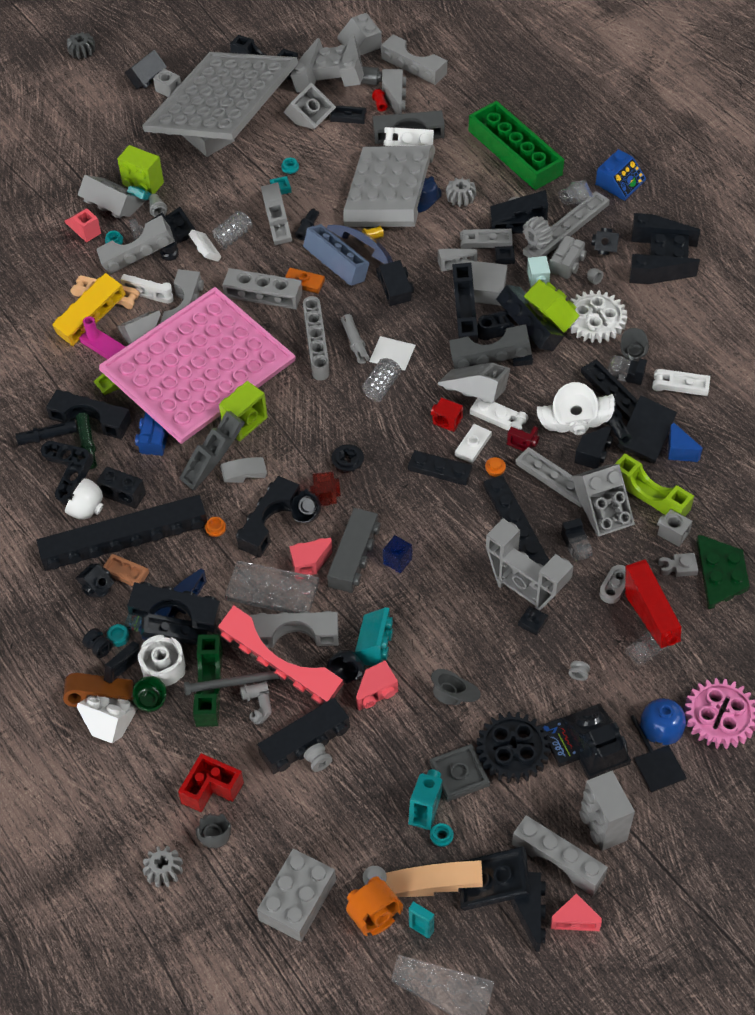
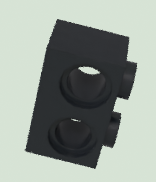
[96,466,146,509]

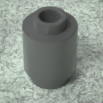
[361,66,382,85]

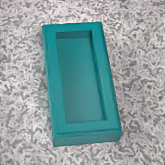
[409,901,434,938]

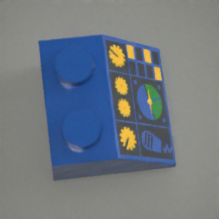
[595,149,646,201]

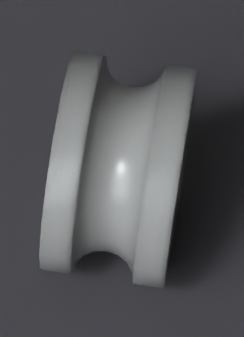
[568,661,590,681]

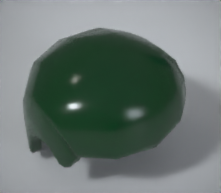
[132,676,166,713]

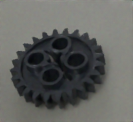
[476,711,551,784]

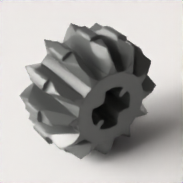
[67,32,95,60]

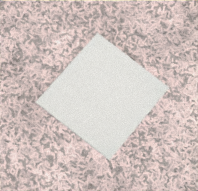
[369,336,416,371]

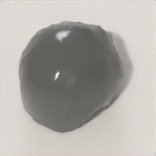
[620,328,649,361]
[195,813,231,849]

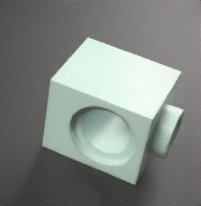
[527,256,550,287]

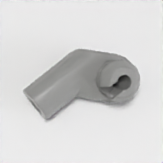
[250,694,272,725]

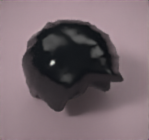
[290,489,321,523]
[327,650,364,684]

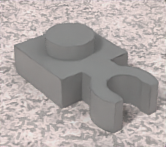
[658,553,698,577]

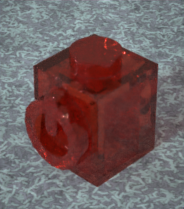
[310,472,341,506]

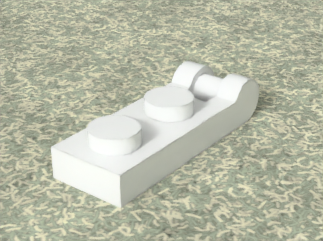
[384,127,434,146]
[120,274,174,304]
[652,369,710,396]
[470,398,529,431]

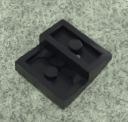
[148,207,195,244]

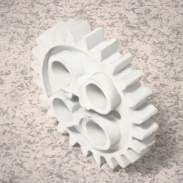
[569,290,627,343]

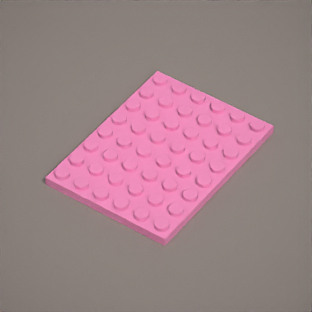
[99,287,296,444]

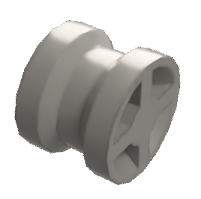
[304,743,332,772]

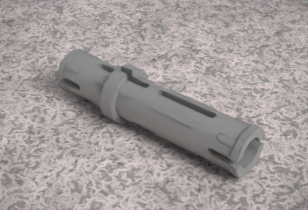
[341,314,369,364]

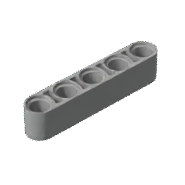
[303,296,329,380]

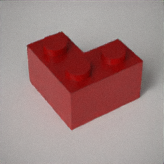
[178,753,244,813]

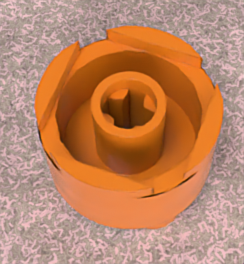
[346,876,403,936]

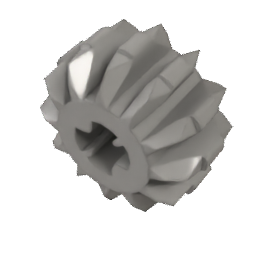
[446,177,476,208]
[522,216,554,249]
[142,846,183,888]

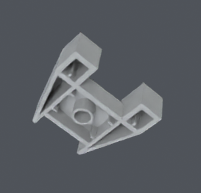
[290,33,364,93]
[486,519,573,611]

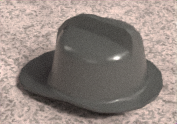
[431,669,481,705]

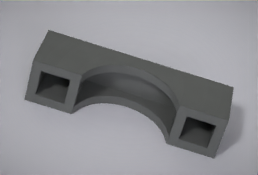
[373,110,445,144]
[449,324,532,369]

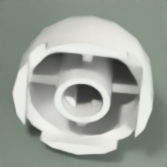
[65,478,104,520]

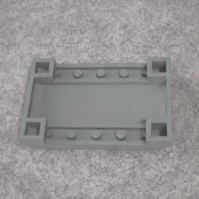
[343,145,435,227]

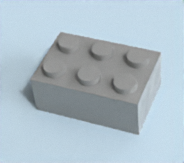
[579,770,635,851]
[257,849,336,942]

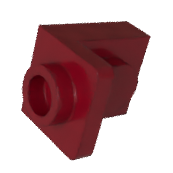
[507,426,540,452]

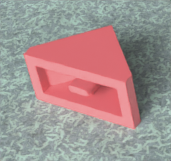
[550,893,602,931]

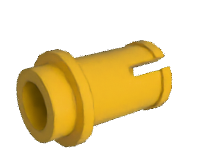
[361,226,384,242]

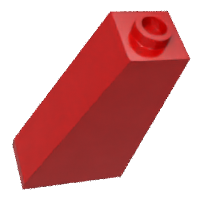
[625,559,681,648]

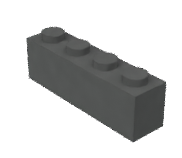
[327,508,381,593]

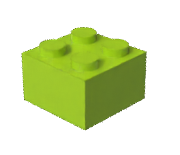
[117,145,164,194]
[524,279,580,333]
[219,381,268,441]

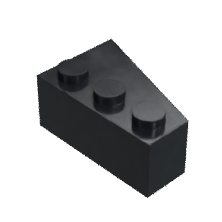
[489,190,548,234]

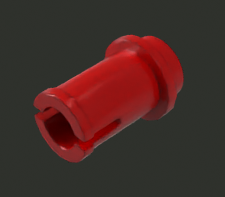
[372,89,388,112]

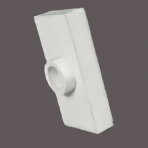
[188,230,221,262]
[455,424,492,464]

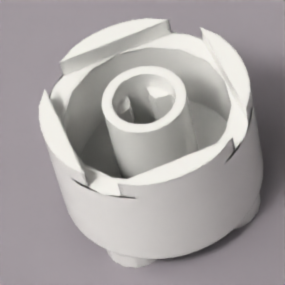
[138,635,186,686]

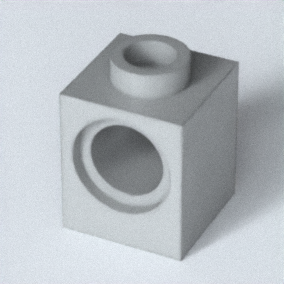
[153,69,181,97]
[657,509,693,547]

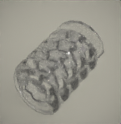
[212,211,253,250]
[362,358,401,402]

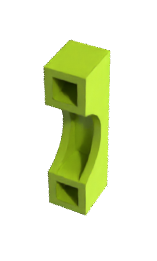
[615,453,694,517]

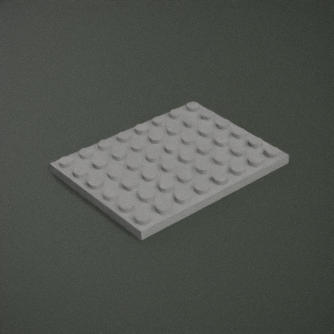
[142,52,298,140]

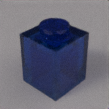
[383,535,412,573]

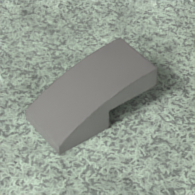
[220,457,267,483]

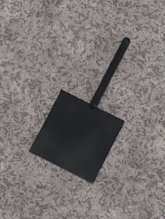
[631,715,687,793]

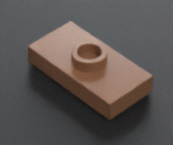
[103,554,149,586]

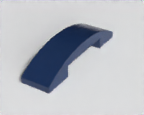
[326,225,393,264]

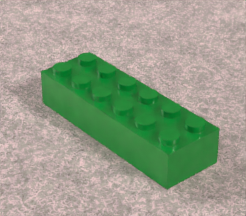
[468,100,564,190]

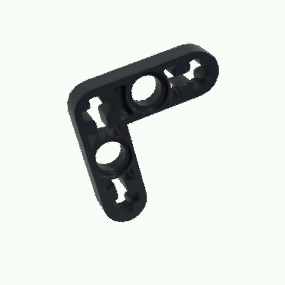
[41,441,94,505]

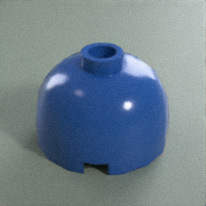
[640,698,686,745]

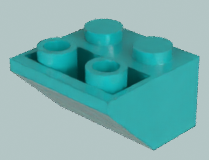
[355,607,393,666]

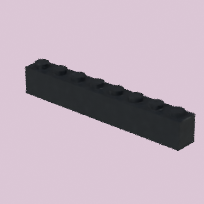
[36,494,207,571]

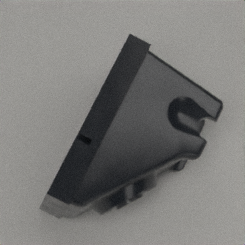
[560,703,631,780]

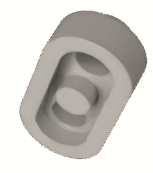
[599,565,625,604]

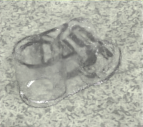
[558,180,593,205]

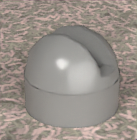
[587,268,604,285]

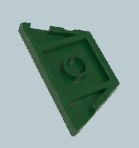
[696,535,750,609]

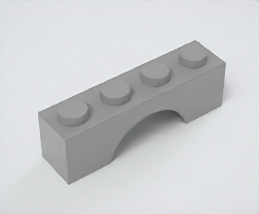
[381,34,447,85]
[97,215,175,275]
[160,269,204,324]
[250,611,339,648]
[512,815,608,896]

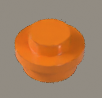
[485,457,506,477]
[205,517,226,537]

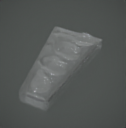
[391,955,494,1015]

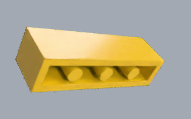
[52,273,126,346]

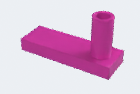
[79,316,126,359]

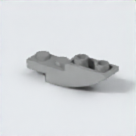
[261,182,292,245]

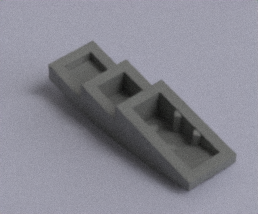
[179,411,245,490]

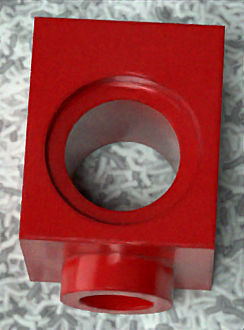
[431,397,463,432]

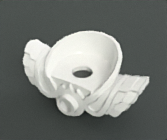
[537,382,615,435]

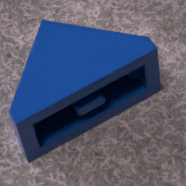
[668,423,703,462]

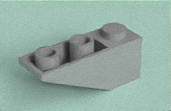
[382,69,406,114]

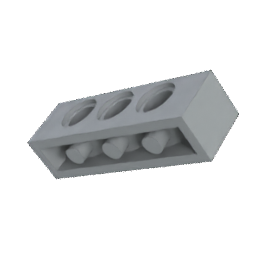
[222,268,303,310]

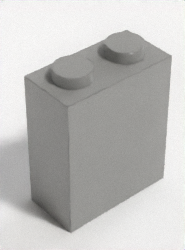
[454,260,507,305]

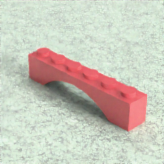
[218,605,344,705]

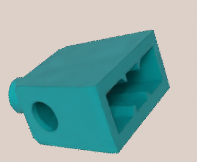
[408,769,443,830]

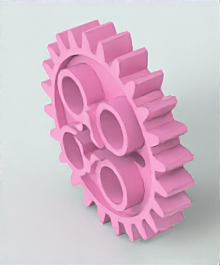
[684,678,755,749]

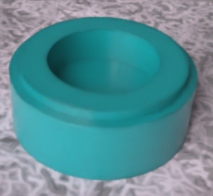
[107,624,130,647]

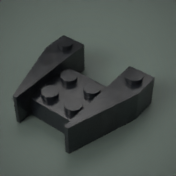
[629,213,700,284]

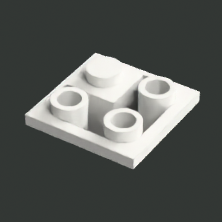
[77,695,137,743]

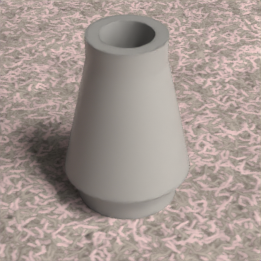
[149,194,167,217]

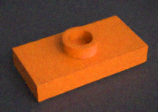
[285,268,325,294]

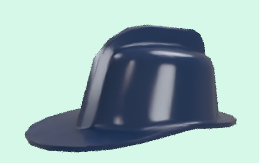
[417,176,442,213]

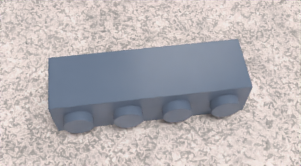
[303,224,369,286]

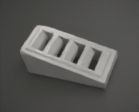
[438,249,477,271]

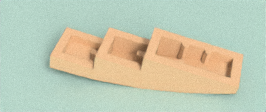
[386,861,483,897]

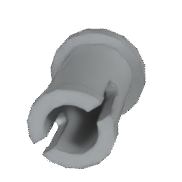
[240,681,269,702]

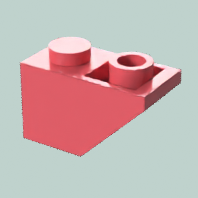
[65,208,101,243]
[289,537,333,578]
[356,661,398,710]

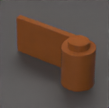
[63,673,133,707]

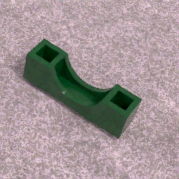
[193,634,223,727]

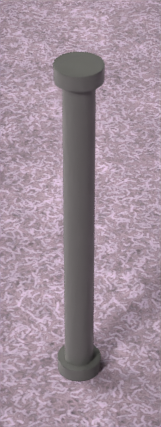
[184,670,289,696]

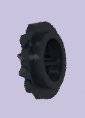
[332,444,364,473]

